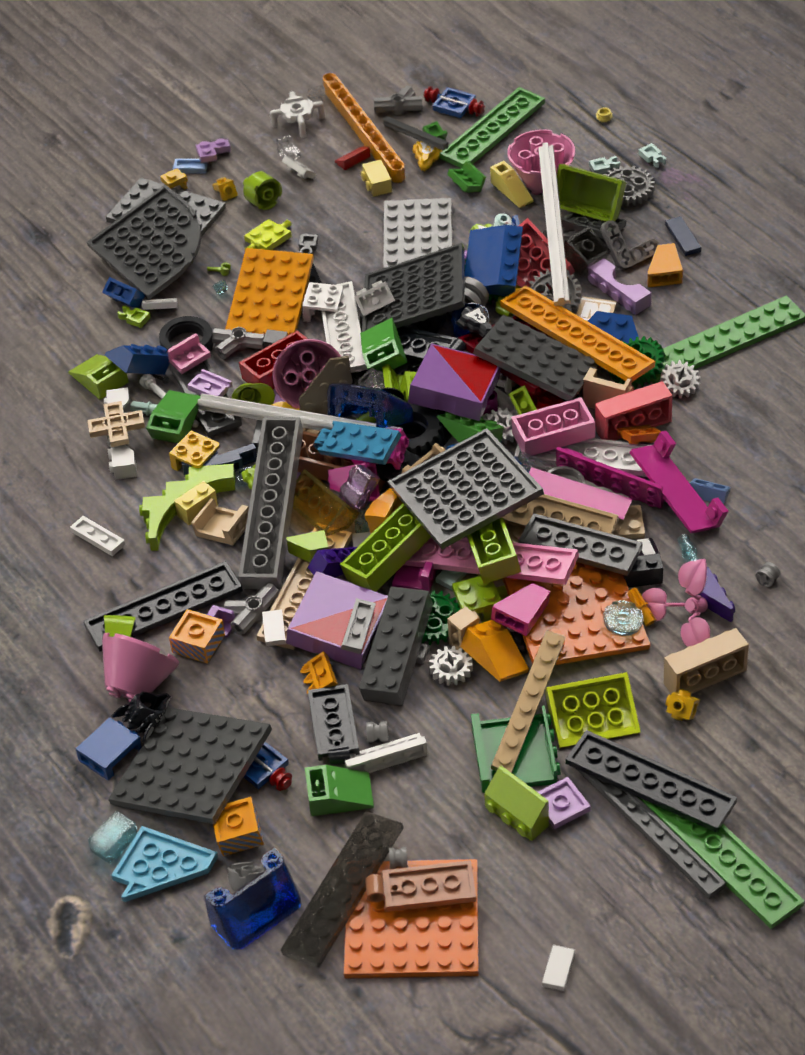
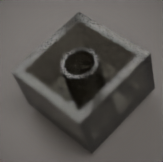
[564,226,611,277]

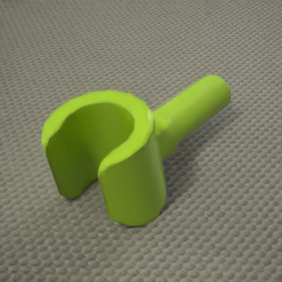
[207,262,231,276]

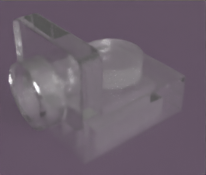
[276,135,301,159]

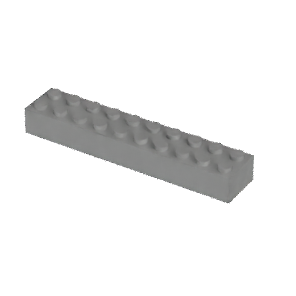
[238,417,303,590]

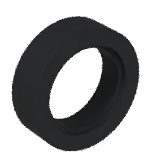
[159,316,214,352]

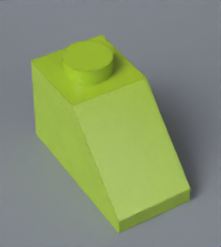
[286,530,329,563]

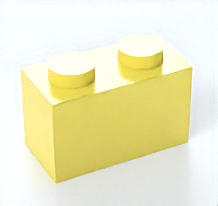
[361,160,392,197]
[174,481,218,525]

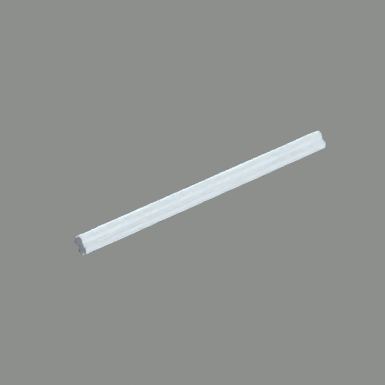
[538,143,570,308]
[198,393,403,431]

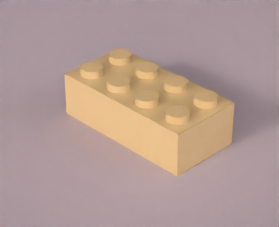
[664,628,749,694]

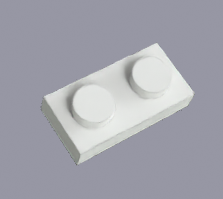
[282,156,316,179]

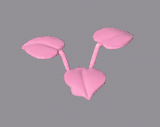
[641,559,710,647]

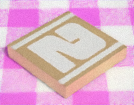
[576,297,617,321]

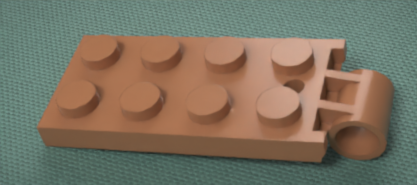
[365,860,476,912]

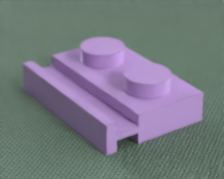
[187,369,233,397]

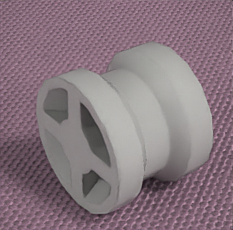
[755,562,781,587]
[389,847,408,869]

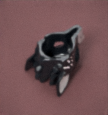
[111,692,171,743]

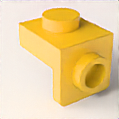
[160,168,188,190]
[212,177,238,201]

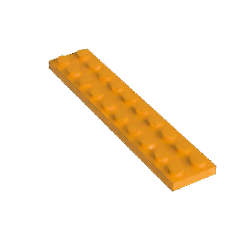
[500,285,655,383]

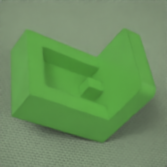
[422,121,448,140]

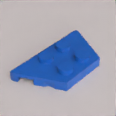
[588,311,639,343]

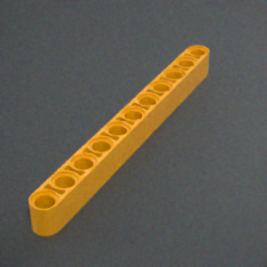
[323,73,405,183]

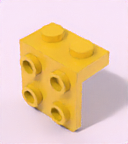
[169,430,220,471]

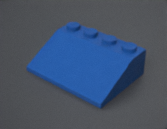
[465,225,523,296]

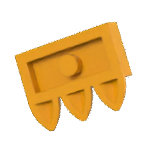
[300,651,338,694]

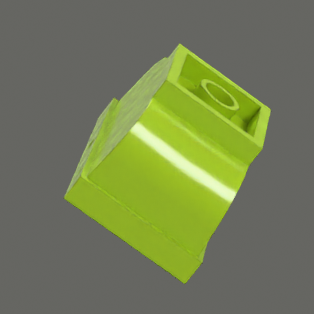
[557,164,627,222]

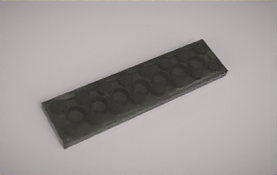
[280,811,404,968]

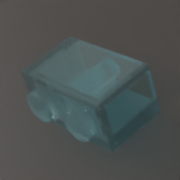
[88,811,138,864]

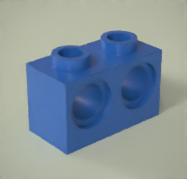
[102,277,145,309]

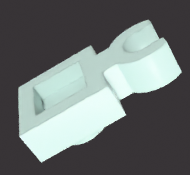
[638,143,666,168]
[589,156,620,174]

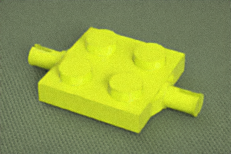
[244,219,292,250]

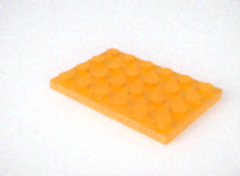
[225,248,314,335]

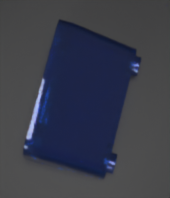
[327,383,413,428]
[204,847,301,950]

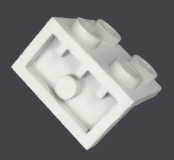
[354,280,395,316]
[302,282,343,322]

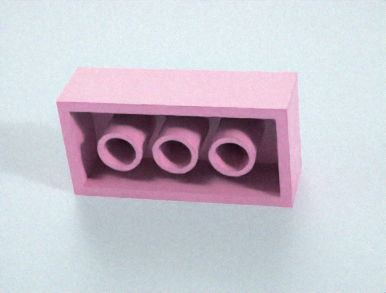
[511,398,595,458]

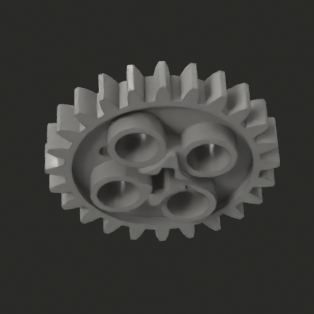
[603,165,655,206]
[529,269,582,313]

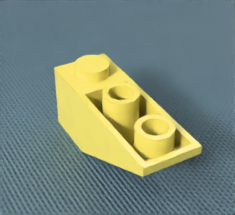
[490,161,534,208]

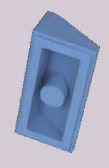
[690,478,731,504]

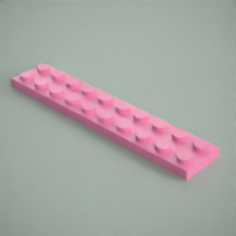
[404,537,579,585]

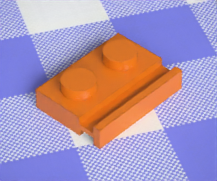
[617,425,661,445]

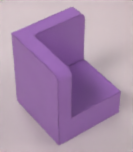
[207,605,235,638]

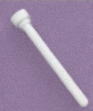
[140,374,199,428]

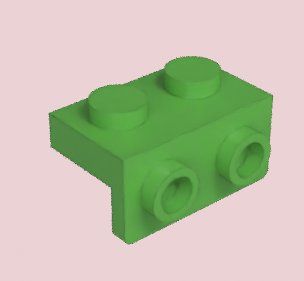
[447,161,486,193]

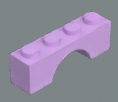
[588,258,651,315]

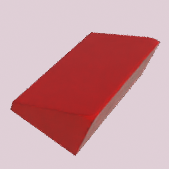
[335,147,371,170]

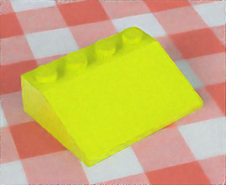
[545,672,641,748]

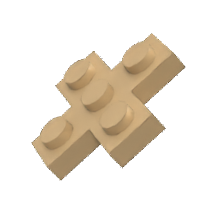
[87,401,145,447]

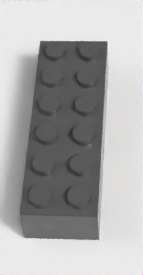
[359,586,433,706]

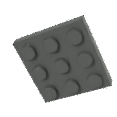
[561,212,627,240]

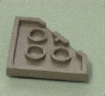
[299,356,356,415]

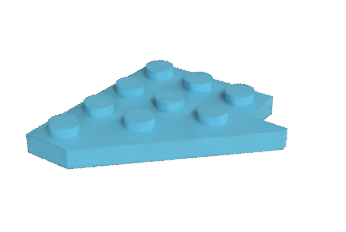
[111,826,218,902]

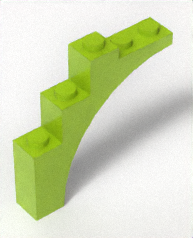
[139,464,235,551]

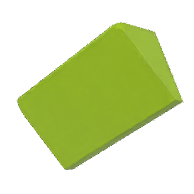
[508,385,537,415]

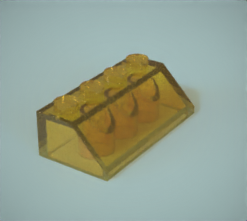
[292,469,360,536]

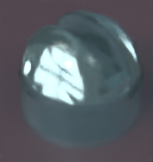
[212,279,228,294]

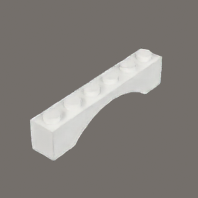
[104,387,137,480]

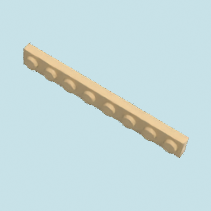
[491,630,566,773]

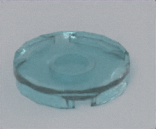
[603,600,644,636]

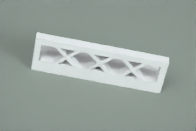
[343,733,428,773]

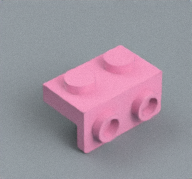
[167,333,211,374]

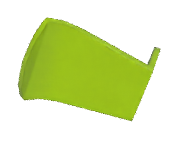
[104,615,136,637]

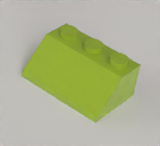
[484,766,549,841]

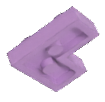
[196,139,231,163]

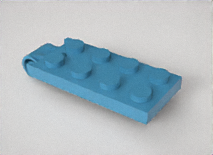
[313,421,402,465]

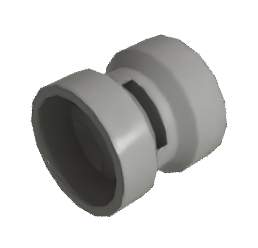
[366,721,388,743]

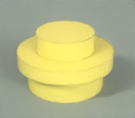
[596,108,612,122]

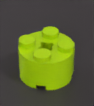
[243,171,282,210]

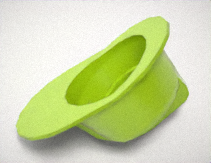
[231,383,275,405]

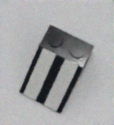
[623,538,663,588]

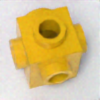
[665,689,700,721]

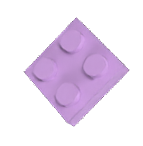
[538,777,591,829]

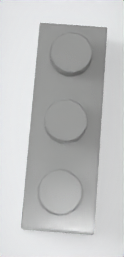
[341,598,376,654]

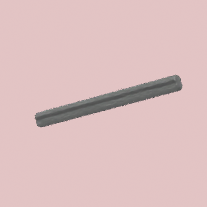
[383,116,449,151]

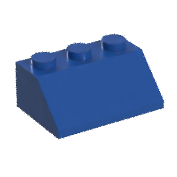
[105,344,170,375]

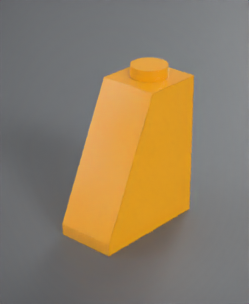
[647,243,683,288]

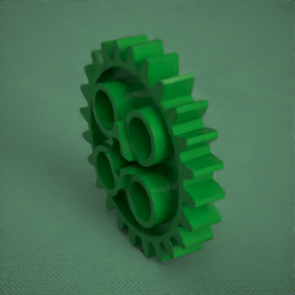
[608,336,666,389]
[422,590,461,645]

